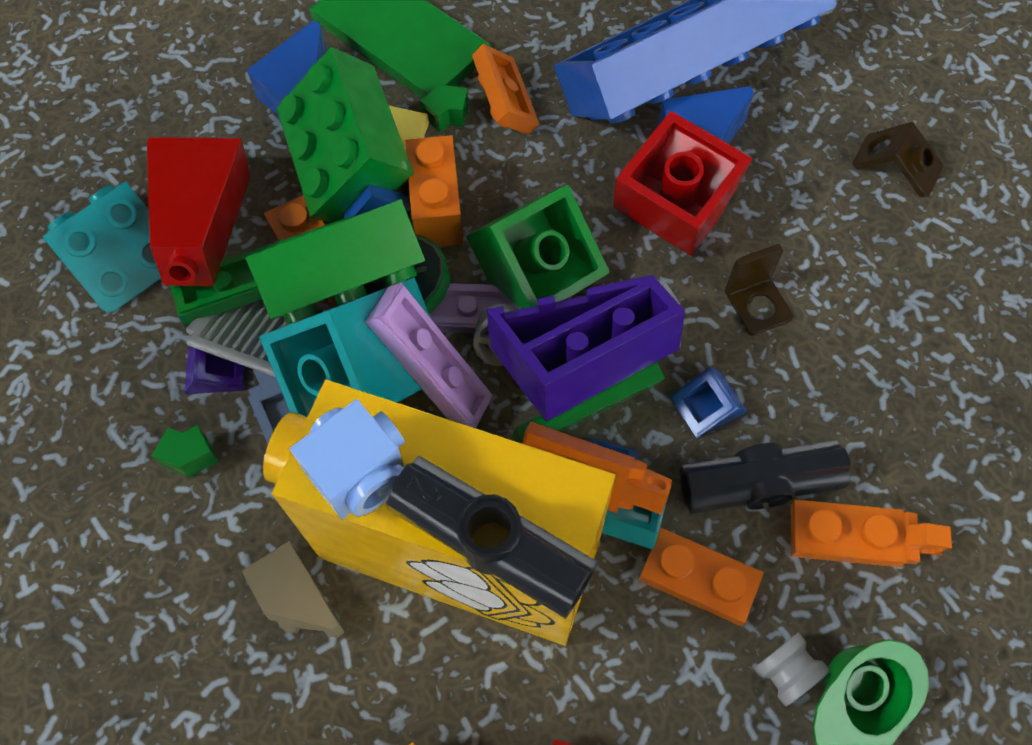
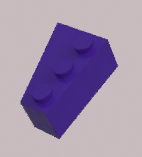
[486,275,685,422]

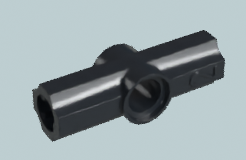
[679,440,851,514]
[386,456,598,619]

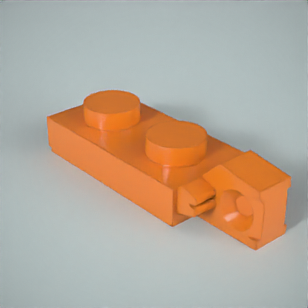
[522,422,672,514]
[791,500,952,567]

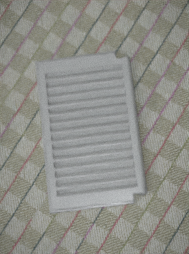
[186,300,334,377]

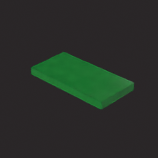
[309,0,491,98]

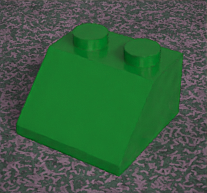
[466,184,610,309]

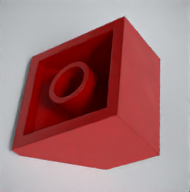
[613,111,752,256]

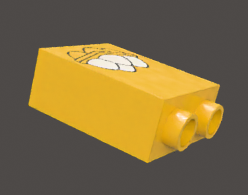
[263,379,616,646]

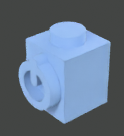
[289,399,405,520]

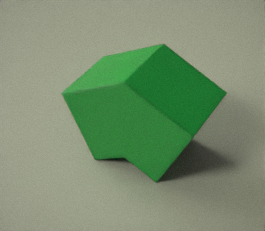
[419,85,469,132]
[151,425,219,477]

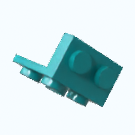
[42,181,161,313]

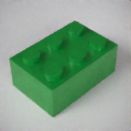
[276,47,414,223]
[245,199,425,325]

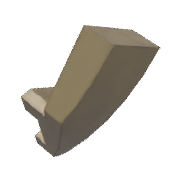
[241,541,345,638]

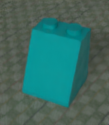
[259,277,430,417]

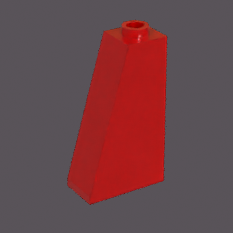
[147,137,250,286]

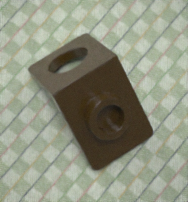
[852,122,943,198]
[724,244,793,336]

